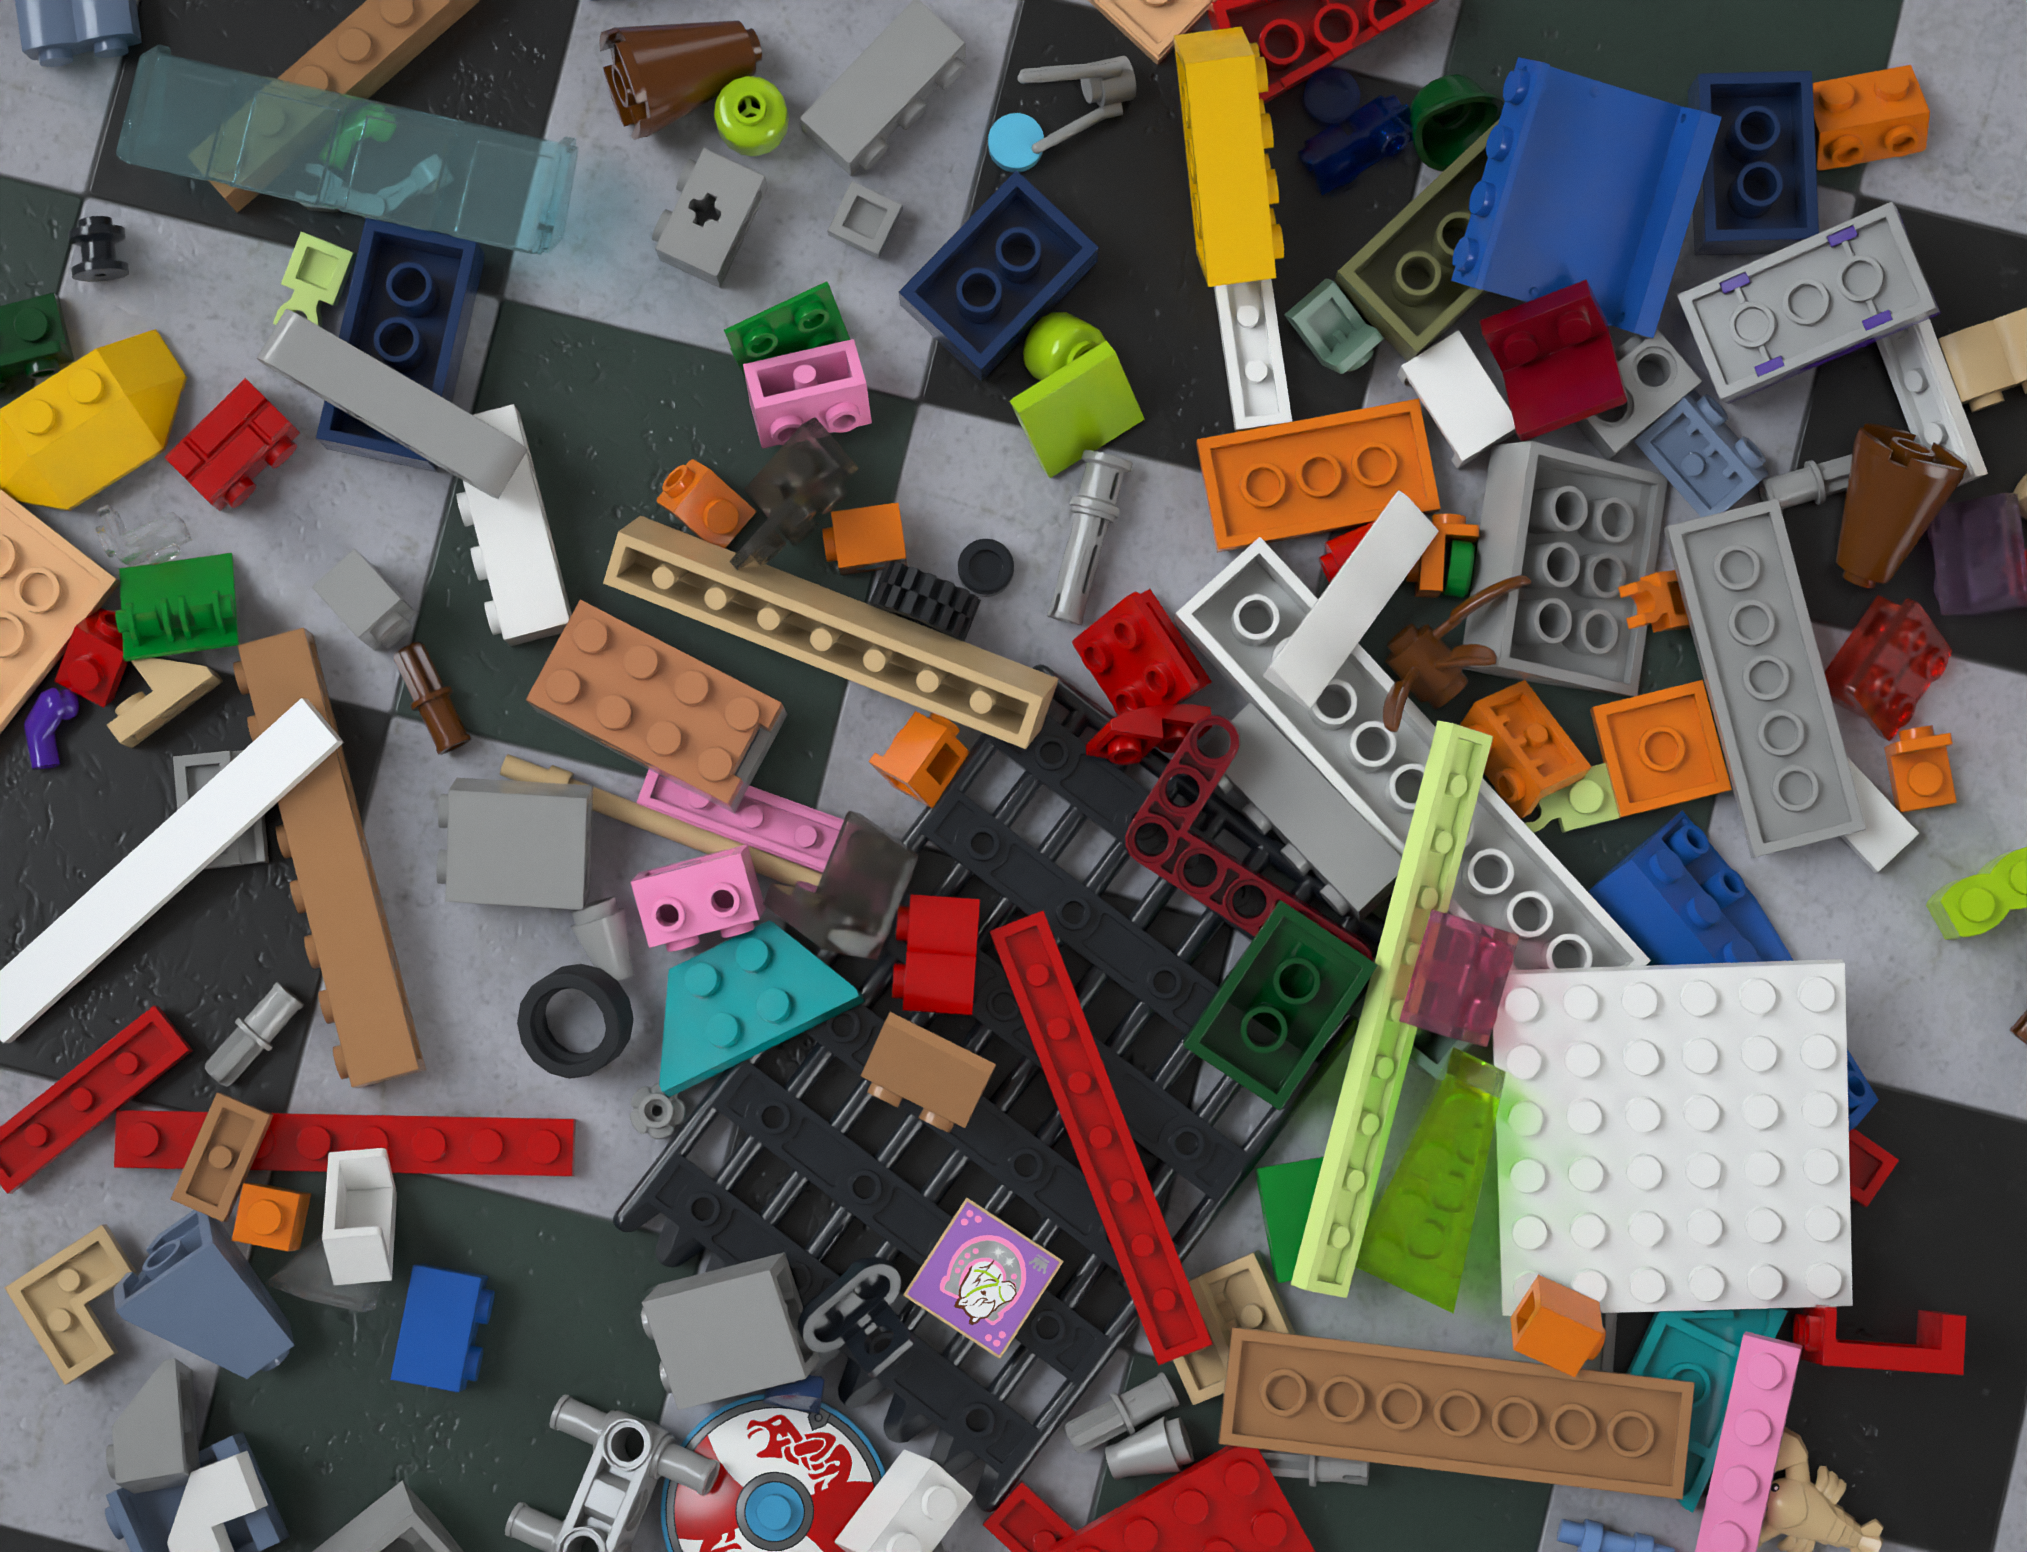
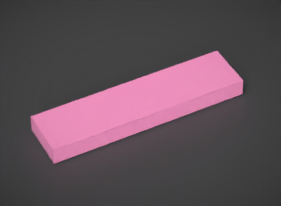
[636,770,869,883]

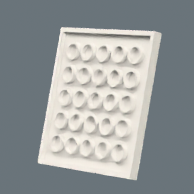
[1490,959,1853,1316]

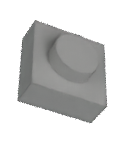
[827,181,903,259]

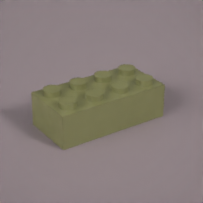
[1334,120,1499,362]

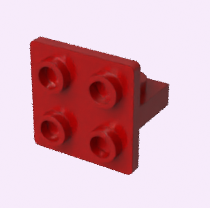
[1072,589,1212,716]

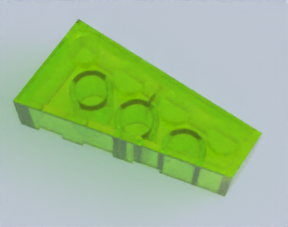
[1355,1047,1506,1314]

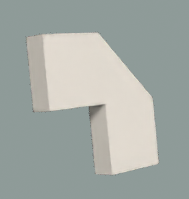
[167,1451,268,1552]

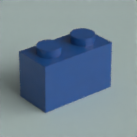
[390,1263,495,1393]

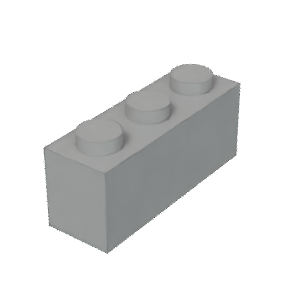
[800,0,966,176]

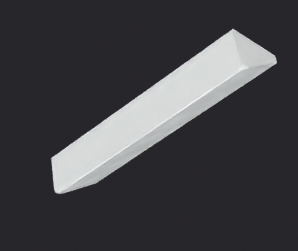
[1263,490,1439,710]

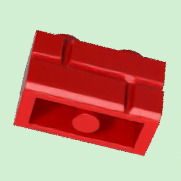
[164,378,300,511]

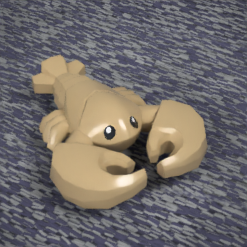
[1758,1427,1884,1552]

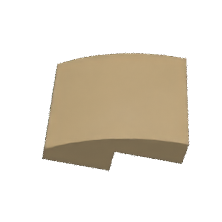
[1173,1250,1295,1405]

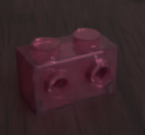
[1399,909,1520,1047]

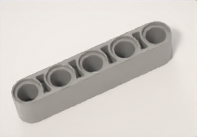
[256,309,528,499]

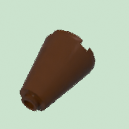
[599,20,762,140]
[1836,423,1967,588]

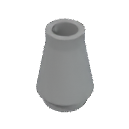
[570,896,634,981]
[1105,1416,1194,1480]

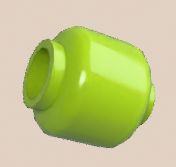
[714,76,789,156]
[1023,312,1106,380]

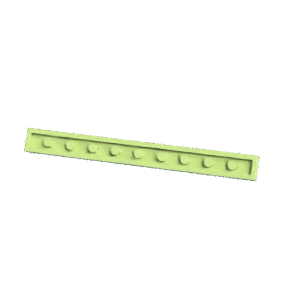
[1291,721,1493,1298]

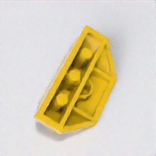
[0,329,188,511]

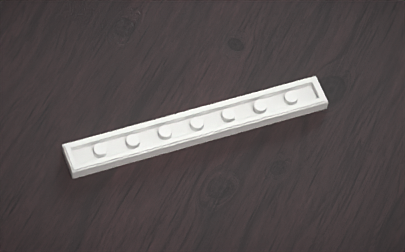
[0,698,344,1043]

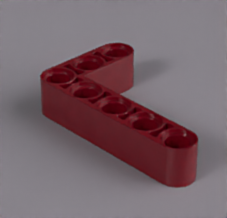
[1125,715,1373,979]

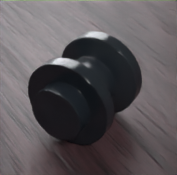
[68,216,129,282]

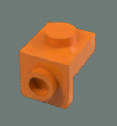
[656,459,757,548]
[1406,514,1479,598]

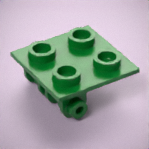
[724,281,850,380]
[116,553,239,661]

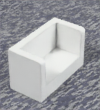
[1397,330,1516,469]
[322,1148,397,1285]

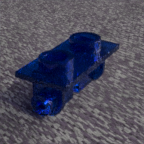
[1297,94,1413,195]

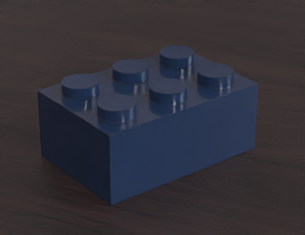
[1688,71,1819,256]
[898,170,1099,382]

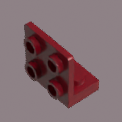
[1480,279,1628,441]

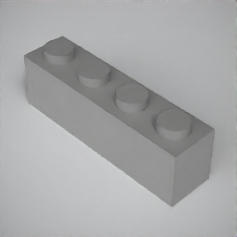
[1201,702,1402,922]

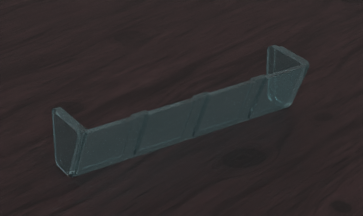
[116,45,579,255]

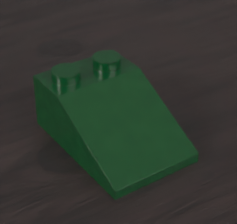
[1183,900,1378,1111]

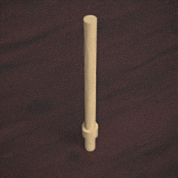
[500,754,826,896]

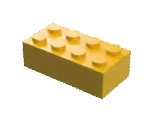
[1174,26,1284,287]

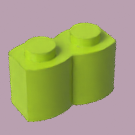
[1926,847,2027,940]

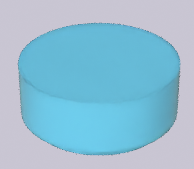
[988,113,1044,172]

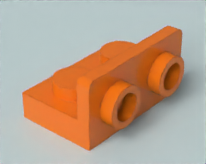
[1460,680,1592,819]

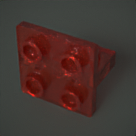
[1824,595,1952,741]

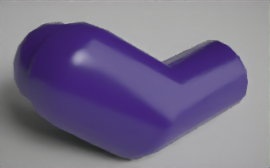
[24,688,79,770]

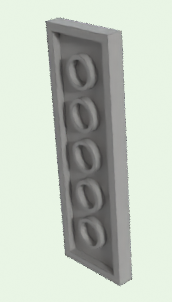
[1664,498,1866,859]

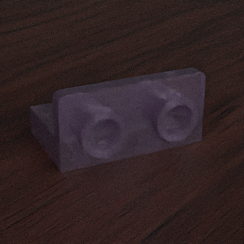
[1928,493,2027,617]

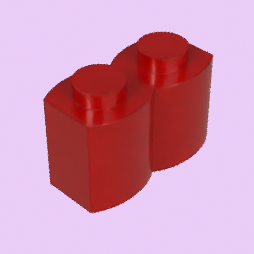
[892,895,980,1015]

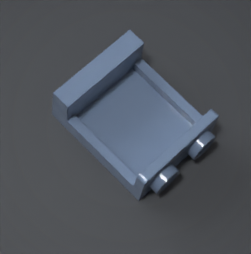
[105,1432,290,1552]

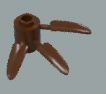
[1383,575,1531,732]

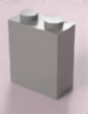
[436,777,593,910]
[641,1252,820,1410]

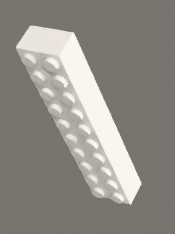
[1173,537,1651,971]

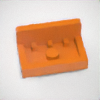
[1813,65,1930,171]

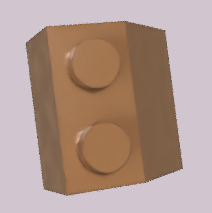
[861,1012,996,1133]

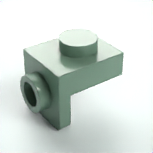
[1284,278,1383,374]

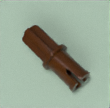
[394,642,472,755]

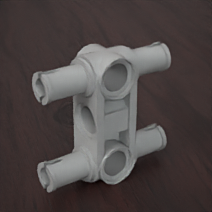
[505,1394,720,1552]

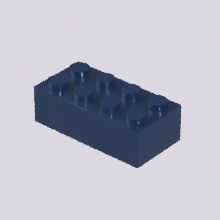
[316,218,485,472]

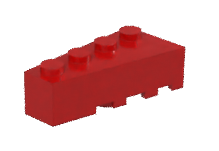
[1207,0,1440,104]

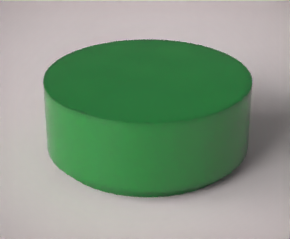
[1443,539,1475,598]

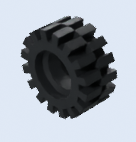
[869,561,981,641]

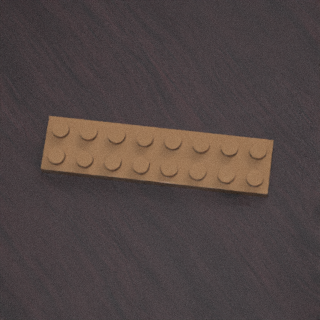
[1218,1326,1695,1500]

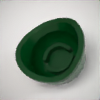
[1409,74,1504,171]

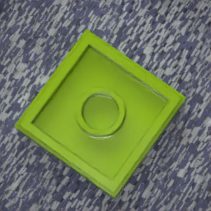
[1010,340,1145,479]

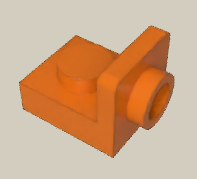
[1884,725,1957,813]

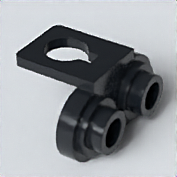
[798,1257,915,1378]

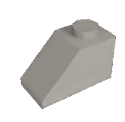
[106,1358,200,1494]

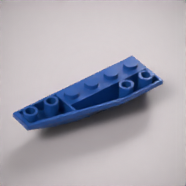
[1588,810,1879,1131]

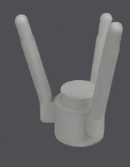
[1017,56,1136,154]

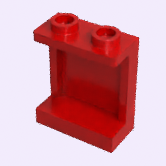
[1793,1304,1966,1375]

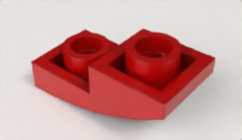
[1086,704,1213,765]

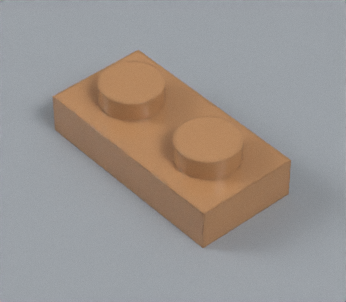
[170,1092,274,1222]

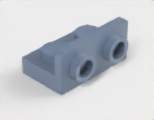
[1634,390,1769,517]

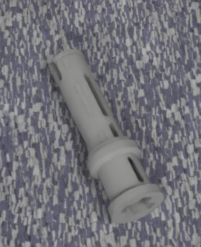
[1047,450,1133,625]

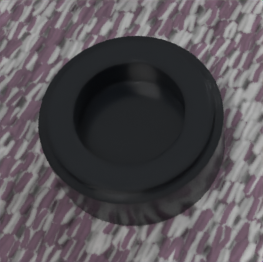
[958,539,1014,597]

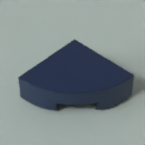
[763,1375,825,1414]

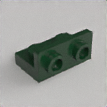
[0,292,74,388]

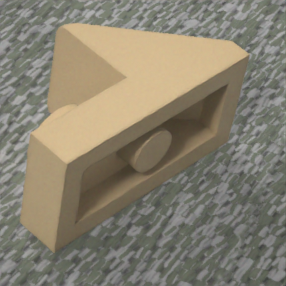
[107,658,223,748]

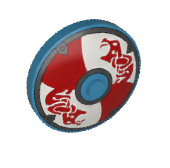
[661,1393,886,1552]

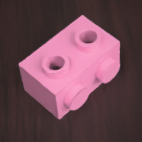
[743,339,872,449]
[630,844,766,952]

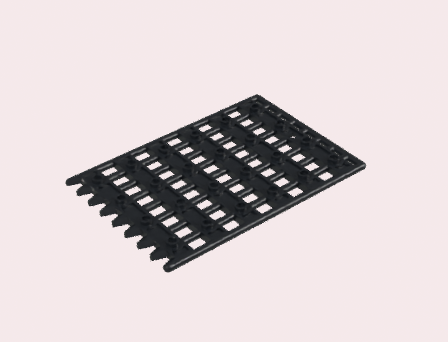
[613,664,1385,1512]

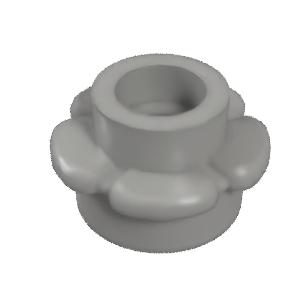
[630,1083,686,1139]

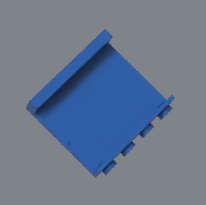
[1451,57,1722,338]

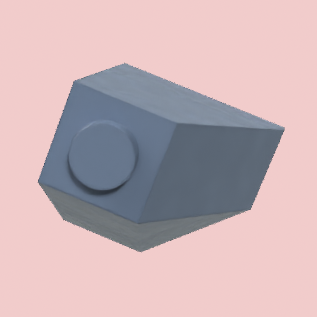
[114,1210,295,1379]

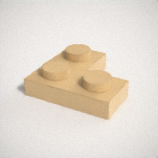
[4,1224,137,1385]

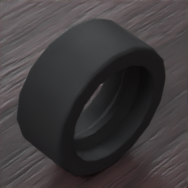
[517,964,634,1079]

